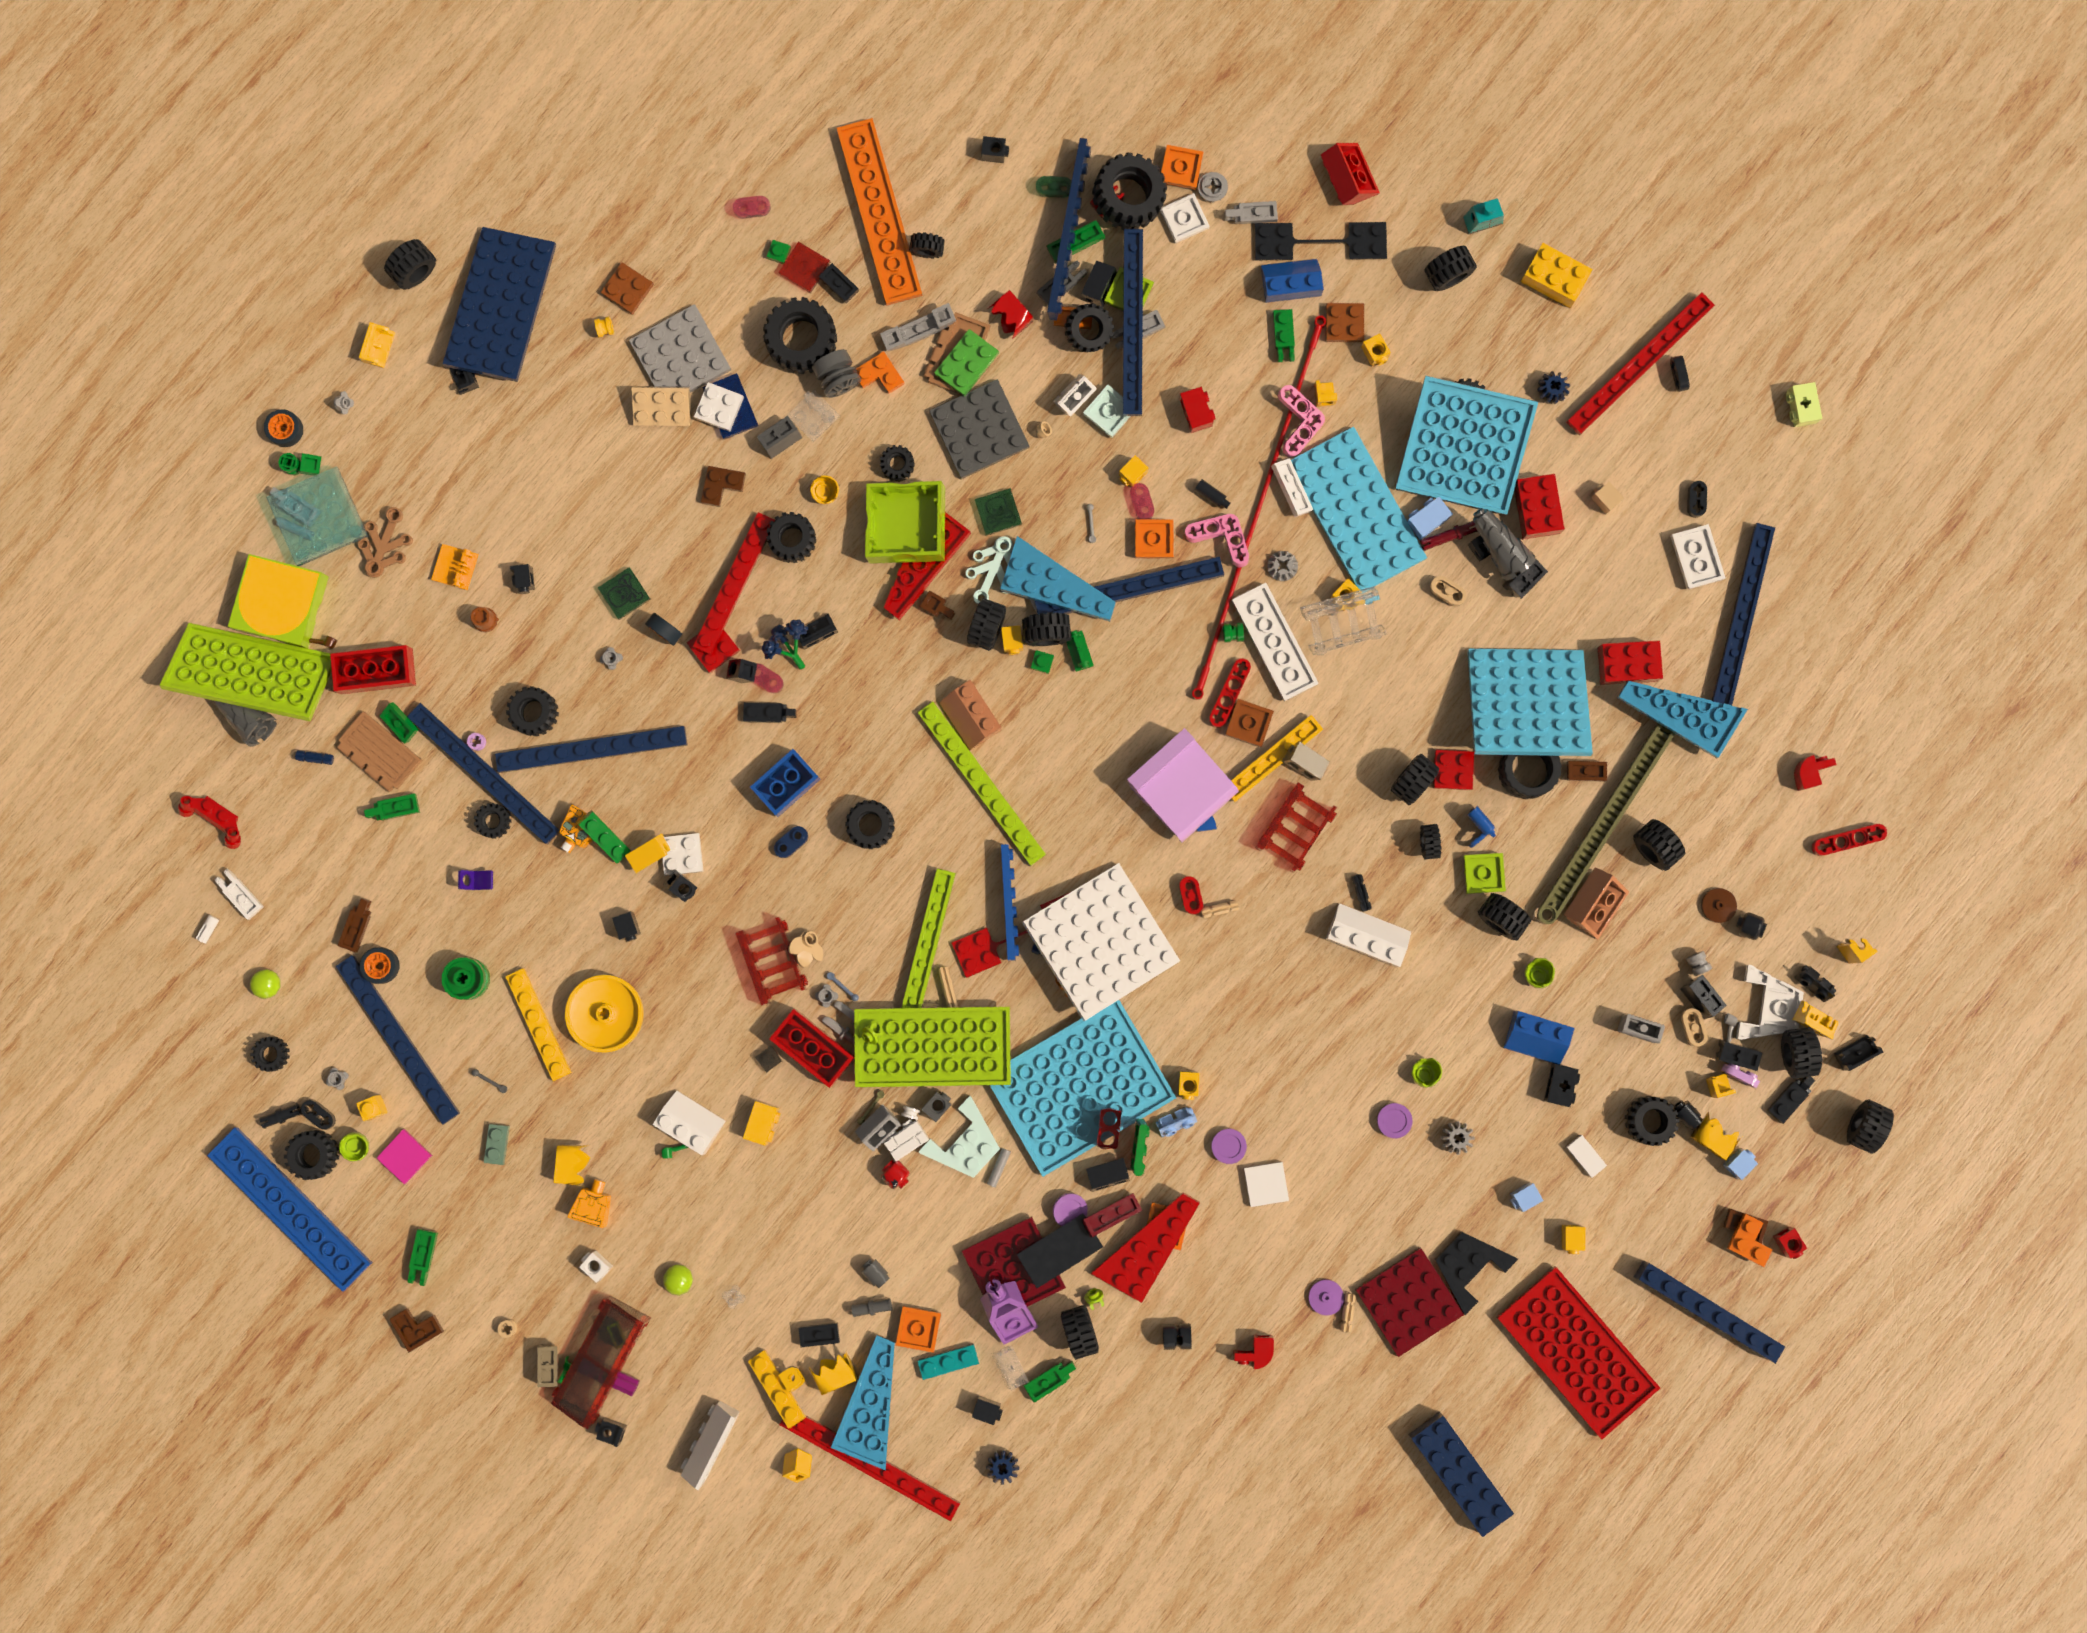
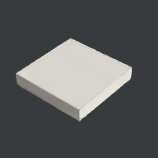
[1160,193,1210,244]
[1244,1162,1289,1207]

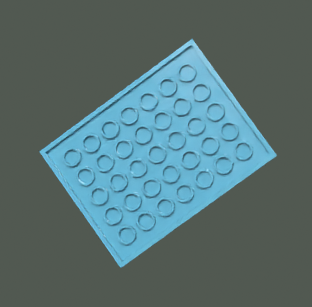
[990,1000,1176,1177]

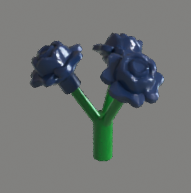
[761,619,808,670]

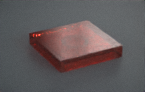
[778,241,831,293]

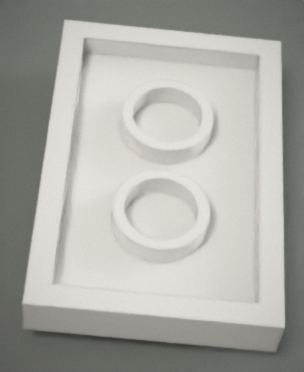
[1670,524,1725,590]

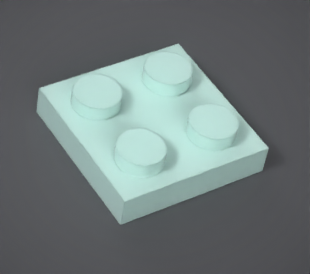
[1083,385,1131,438]

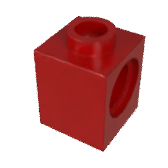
[1773,1226,1808,1259]

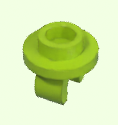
[862,1023,884,1044]
[1084,1288,1104,1310]

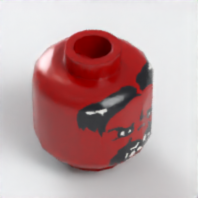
[881,1160,910,1189]

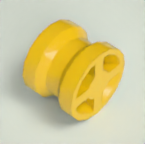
[594,316,614,338]

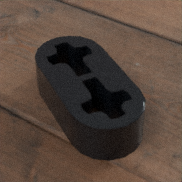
[1670,355,1690,392]
[1687,481,1707,518]
[301,1100,336,1130]

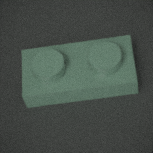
[484,1124,510,1165]

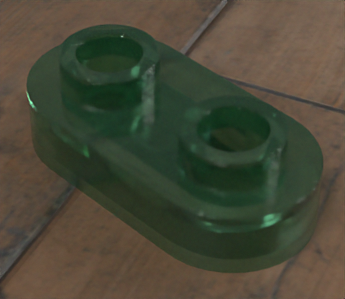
[1036,176,1072,198]

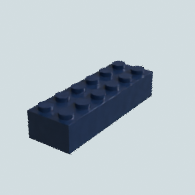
[1408,1411,1514,1537]

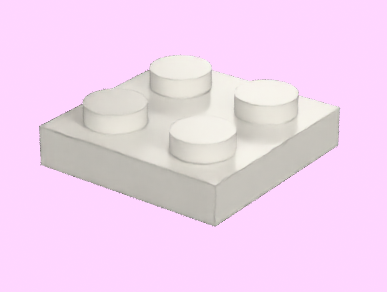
[694,382,744,432]
[663,833,704,876]

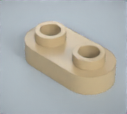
[1430,576,1466,606]
[1681,1008,1708,1047]

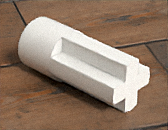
[195,915,219,944]

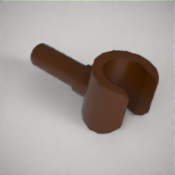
[309,636,338,649]

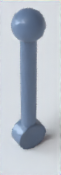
[827,972,859,1001]

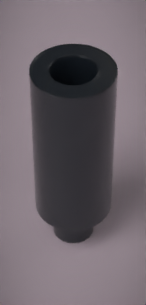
[1195,479,1231,509]

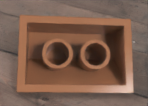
[939,680,1002,750]
[1564,867,1629,940]

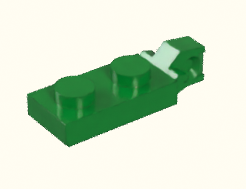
[364,793,420,821]
[1024,1361,1076,1403]

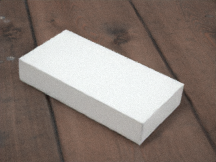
[1566,1135,1607,1178]

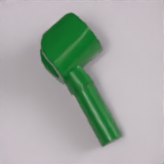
[662,1144,688,1159]
[557,1356,576,1384]

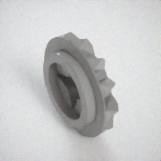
[1198,172,1228,203]
[1268,551,1298,581]

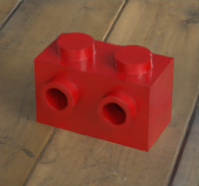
[1179,386,1216,433]

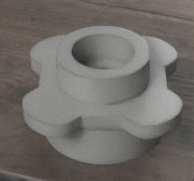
[334,391,354,414]
[600,647,623,670]
[815,984,838,1008]
[326,1068,349,1090]

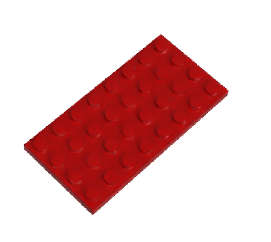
[1496,1266,1660,1440]

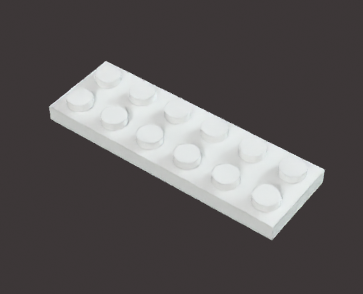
[1232,583,1319,701]

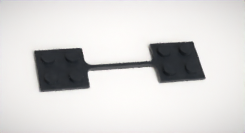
[1255,222,1387,261]

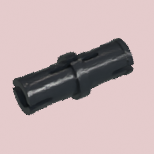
[259,1103,302,1129]

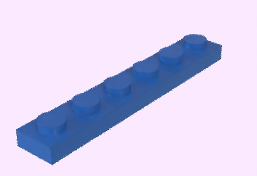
[1001,844,1019,961]

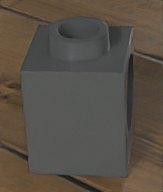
[921,1091,952,1122]

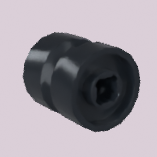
[1163,1323,1192,1350]

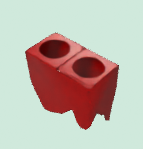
[987,290,1033,339]
[1097,1108,1121,1149]

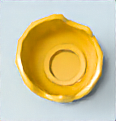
[810,475,839,505]

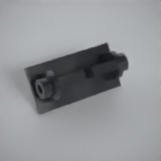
[1794,965,1836,1002]

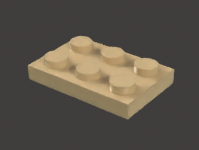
[632,386,691,426]

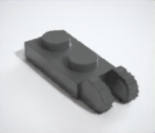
[1037,261,1088,306]

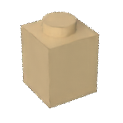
[1591,482,1624,514]

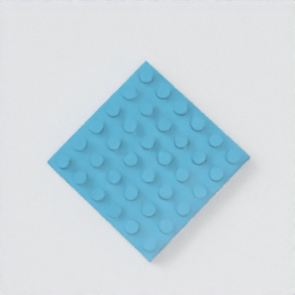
[1395,375,1538,514]
[1467,649,1593,756]

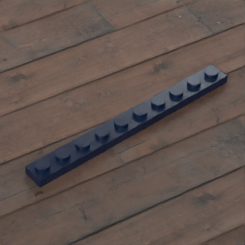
[1047,138,1091,321]
[1123,229,1143,416]
[1712,523,1776,706]
[1035,557,1224,614]
[407,703,560,845]
[495,726,688,773]
[336,955,460,1125]

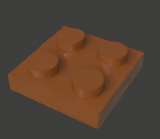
[601,262,654,315]
[1326,303,1364,342]
[1225,699,1274,747]

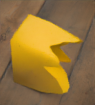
[1691,1112,1743,1160]
[553,1145,590,1186]
[809,1352,857,1395]

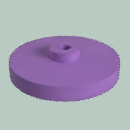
[1377,1103,1413,1138]
[1211,1129,1247,1164]
[1053,1193,1088,1226]
[1308,1279,1344,1315]

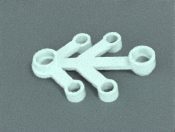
[966,537,1013,605]

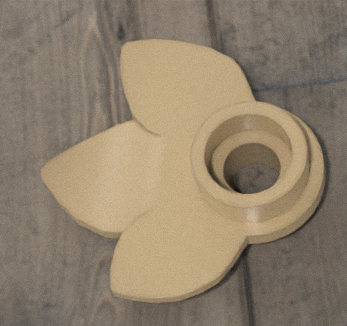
[788,930,823,968]

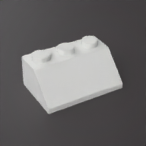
[653,1091,726,1155]

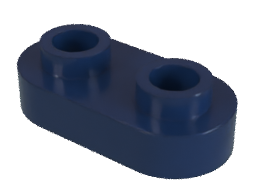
[774,826,809,858]

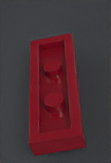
[1082,1193,1142,1238]

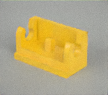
[359,322,395,368]
[625,833,670,873]
[1836,938,1878,964]
[1792,1001,1838,1039]

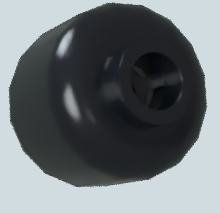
[1736,912,1767,940]

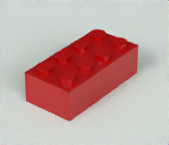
[330,645,416,694]
[769,1009,855,1088]

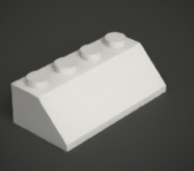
[1325,903,1411,967]
[680,1401,740,1490]

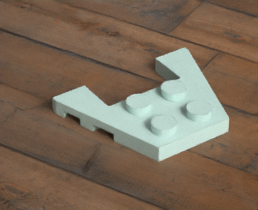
[919,1096,1000,1178]

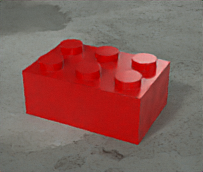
[1514,474,1565,540]
[1597,641,1663,685]

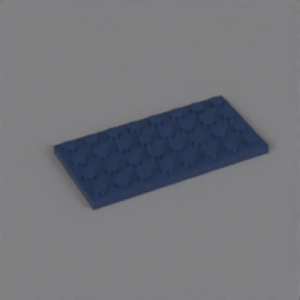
[443,227,556,382]

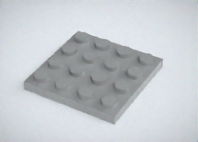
[629,304,731,393]

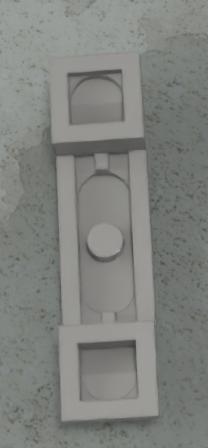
[880,303,956,351]

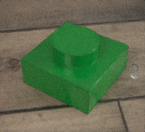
[766,240,791,265]
[300,453,322,476]
[1031,650,1054,674]

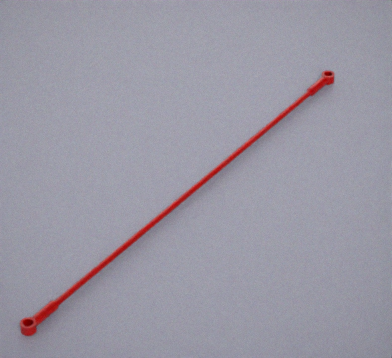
[1192,315,1326,700]

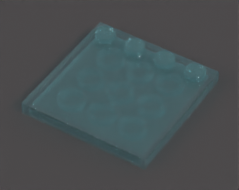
[266,466,368,566]

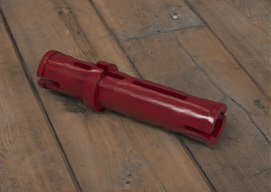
[1420,521,1478,551]

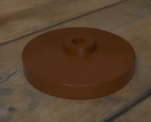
[1701,888,1737,923]

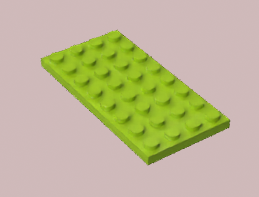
[160,623,332,721]
[854,1007,1011,1087]

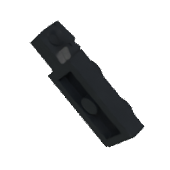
[743,702,797,723]
[1767,1077,1816,1124]

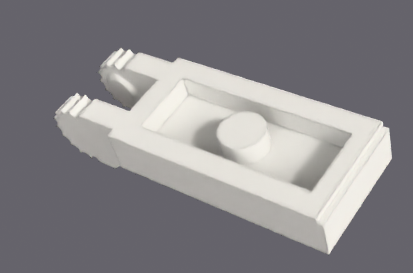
[215,869,264,920]

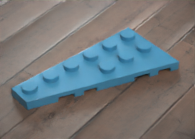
[1000,536,1116,622]
[1617,681,1748,759]
[831,1335,895,1470]

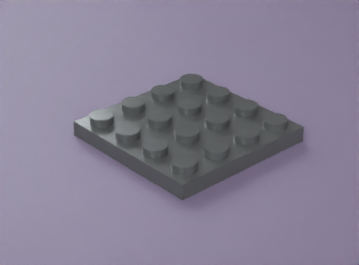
[929,379,1030,479]

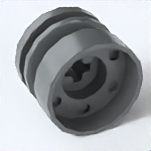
[812,349,861,398]

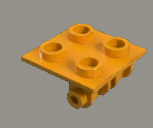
[431,544,479,590]

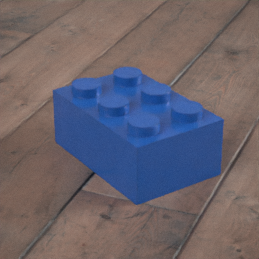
[750,749,821,817]

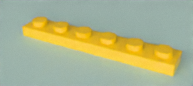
[1231,715,1323,803]
[506,968,572,1081]

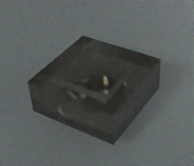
[755,1046,782,1073]

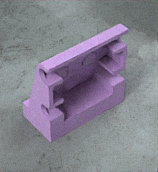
[1127,728,1239,843]

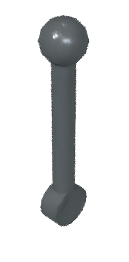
[471,1069,508,1093]

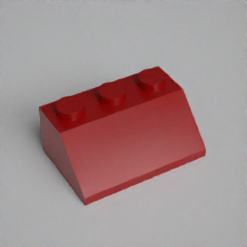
[1321,143,1380,205]

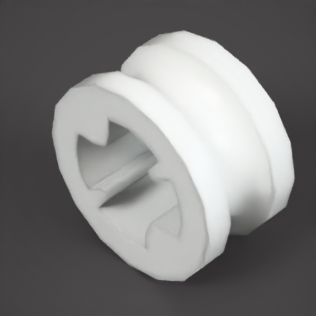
[901,1106,920,1120]

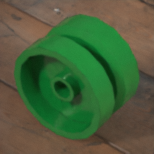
[442,957,490,1000]

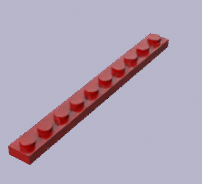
[1566,292,1715,436]
[779,1415,961,1522]

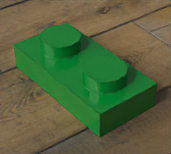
[380,702,419,744]

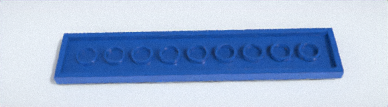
[207,1127,373,1292]

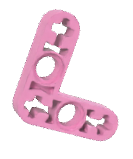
[1278,385,1325,457]
[1185,514,1249,567]

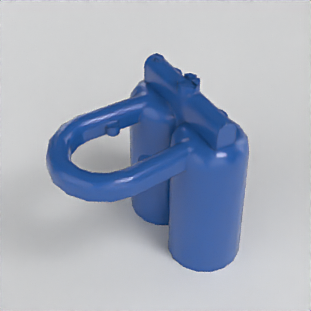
[1467,806,1496,848]

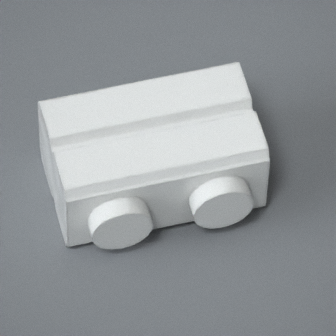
[1053,374,1097,417]
[884,1119,929,1162]

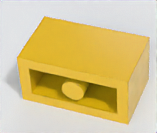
[743,1101,781,1146]

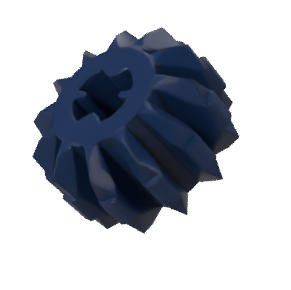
[1537,371,1570,404]
[986,1450,1020,1485]

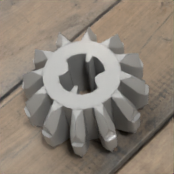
[1441,1121,1475,1155]

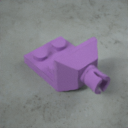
[980,1280,1038,1345]

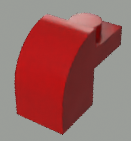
[1794,755,1837,791]
[1233,1335,1274,1369]

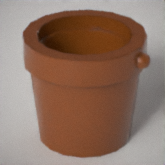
[470,607,499,632]

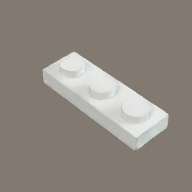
[1271,458,1313,517]

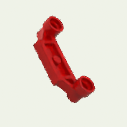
[178,796,241,849]

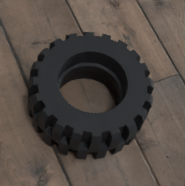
[1092,153,1167,230]
[763,297,837,374]

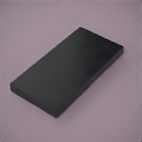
[1016,1213,1103,1288]

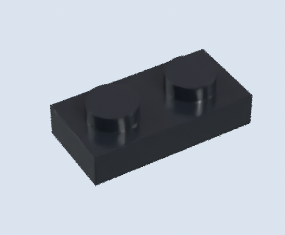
[819,263,859,304]
[799,1322,840,1348]

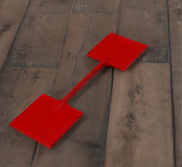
[952,892,1071,978]

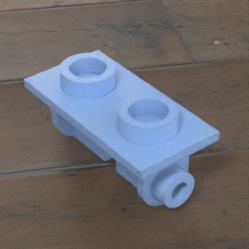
[1156,1107,1197,1137]

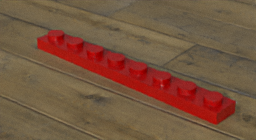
[693,512,775,655]

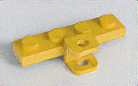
[748,1350,806,1429]

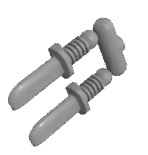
[822,1001,855,1046]

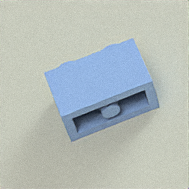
[1407,497,1453,540]

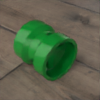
[278,453,301,476]
[1223,623,1244,643]

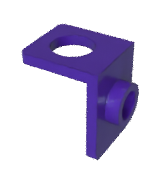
[458,870,493,890]

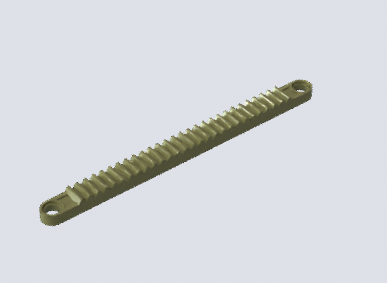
[1537,723,1675,924]

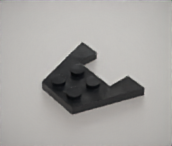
[1435,1231,1518,1315]

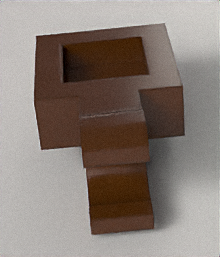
[920,591,955,620]

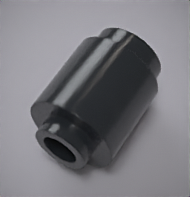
[1674,1100,1703,1130]

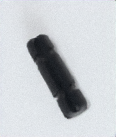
[1352,874,1372,912]

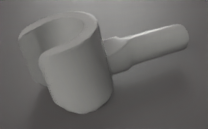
[1724,1013,1738,1042]

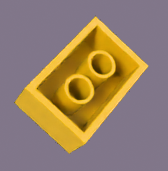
[1521,243,1593,308]

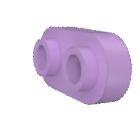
[1721,1063,1760,1089]

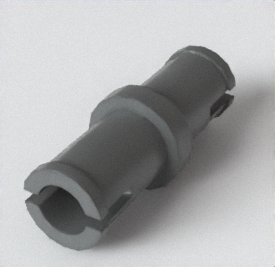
[851,1298,892,1317]

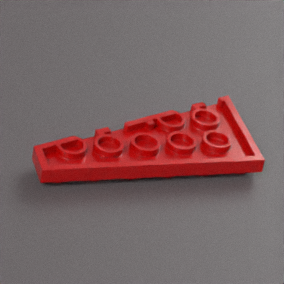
[884,512,971,621]
[1091,1192,1200,1303]

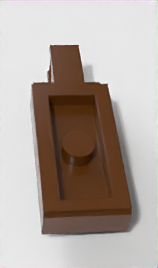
[338,898,372,953]

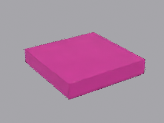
[377,1129,433,1184]

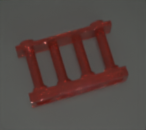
[1255,782,1337,873]
[736,917,808,1006]

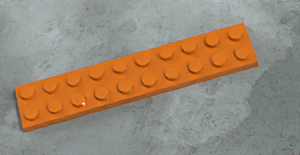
[837,118,923,306]

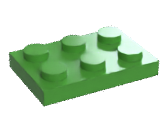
[934,329,999,397]

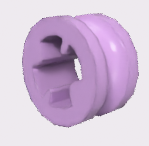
[467,733,486,751]

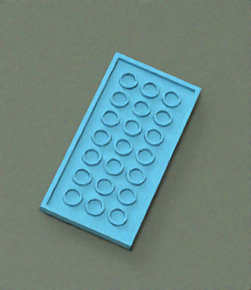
[1291,427,1427,594]

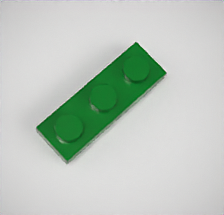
[1046,220,1105,264]
[577,810,631,864]

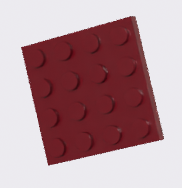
[962,1216,1066,1307]
[1355,1247,1464,1357]

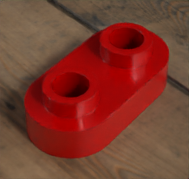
[1179,876,1203,915]

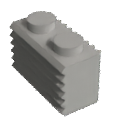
[1618,1014,1665,1044]
[855,1104,901,1151]

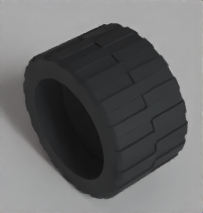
[1498,755,1562,799]

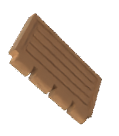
[923,312,991,395]
[337,711,422,792]

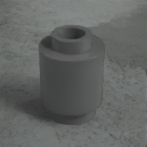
[861,1259,890,1288]

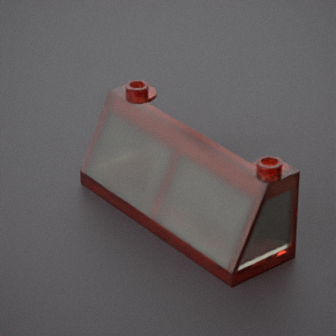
[551,1296,651,1430]

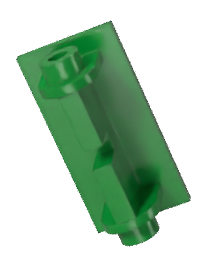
[1066,630,1094,672]

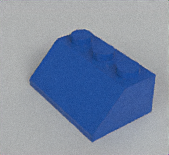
[1261,259,1324,303]
[1503,1011,1575,1065]

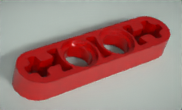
[1209,658,1251,728]
[1811,824,1887,856]

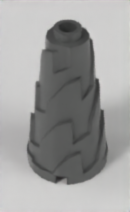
[1473,508,1536,581]
[212,700,277,747]

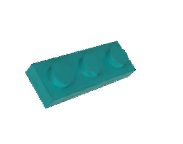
[918,1344,979,1380]

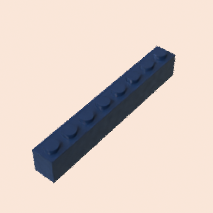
[1634,1260,1785,1364]

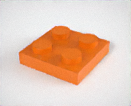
[1161,145,1204,190]
[1135,519,1174,558]
[896,1306,941,1353]

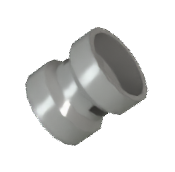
[1686,951,1712,976]

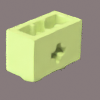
[1786,382,1822,427]

